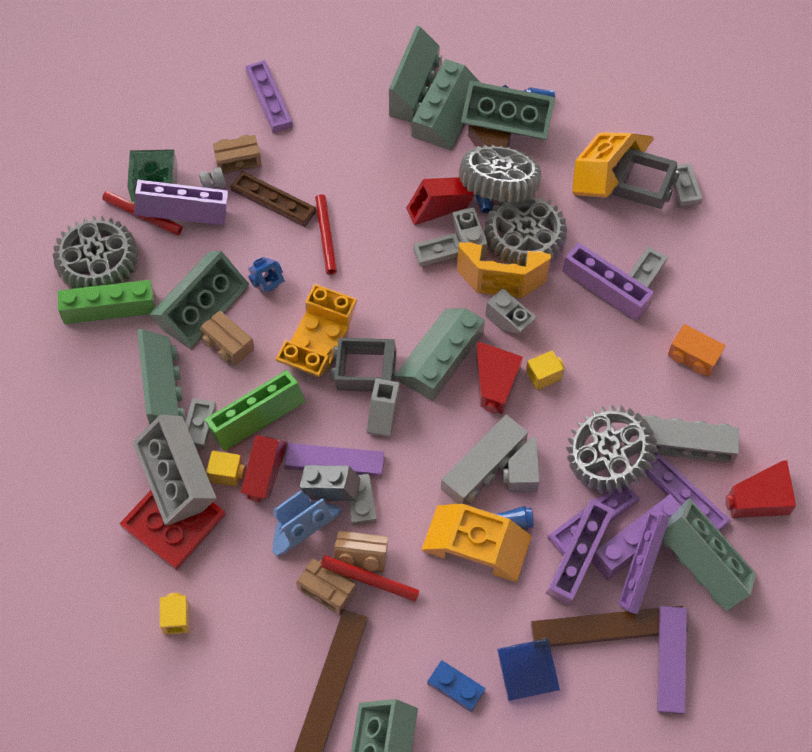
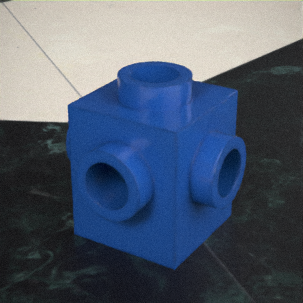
[248,257,285,292]

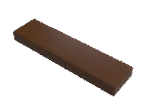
[230,171,317,227]

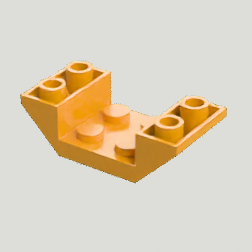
[572,132,654,198]
[457,242,551,298]
[275,284,357,377]
[421,504,532,583]

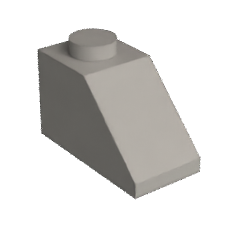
[503,437,539,492]

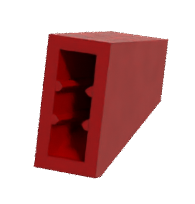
[406,177,475,225]
[476,341,523,414]
[241,435,288,502]
[725,460,796,518]

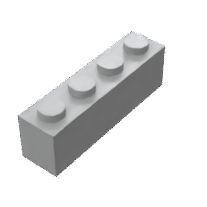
[441,414,528,505]
[637,415,739,464]

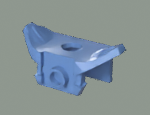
[272,490,342,557]

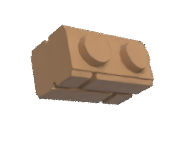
[213,135,262,173]
[200,311,255,366]
[334,531,388,573]
[296,558,357,615]

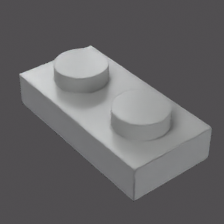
[672,163,703,207]
[413,233,459,267]
[629,246,668,288]
[185,398,217,449]
[348,474,377,526]

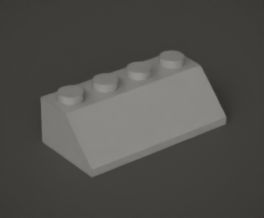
[133,415,217,525]

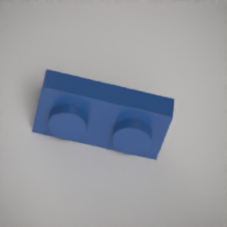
[427,660,486,712]

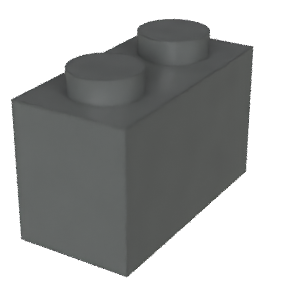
[299,465,361,501]

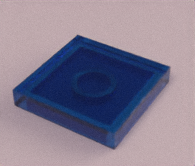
[497,638,560,701]

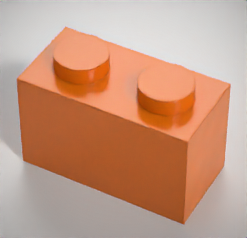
[668,323,726,377]

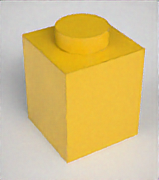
[526,350,564,391]
[206,451,246,487]
[160,593,190,635]

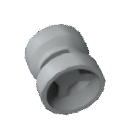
[199,167,226,190]

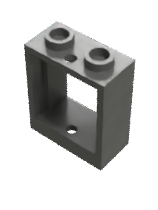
[612,148,680,209]
[331,338,397,391]

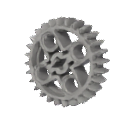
[459,145,542,204]
[484,195,567,267]
[52,216,138,289]
[566,405,658,495]

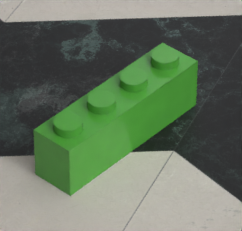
[57,280,156,324]
[205,370,306,451]

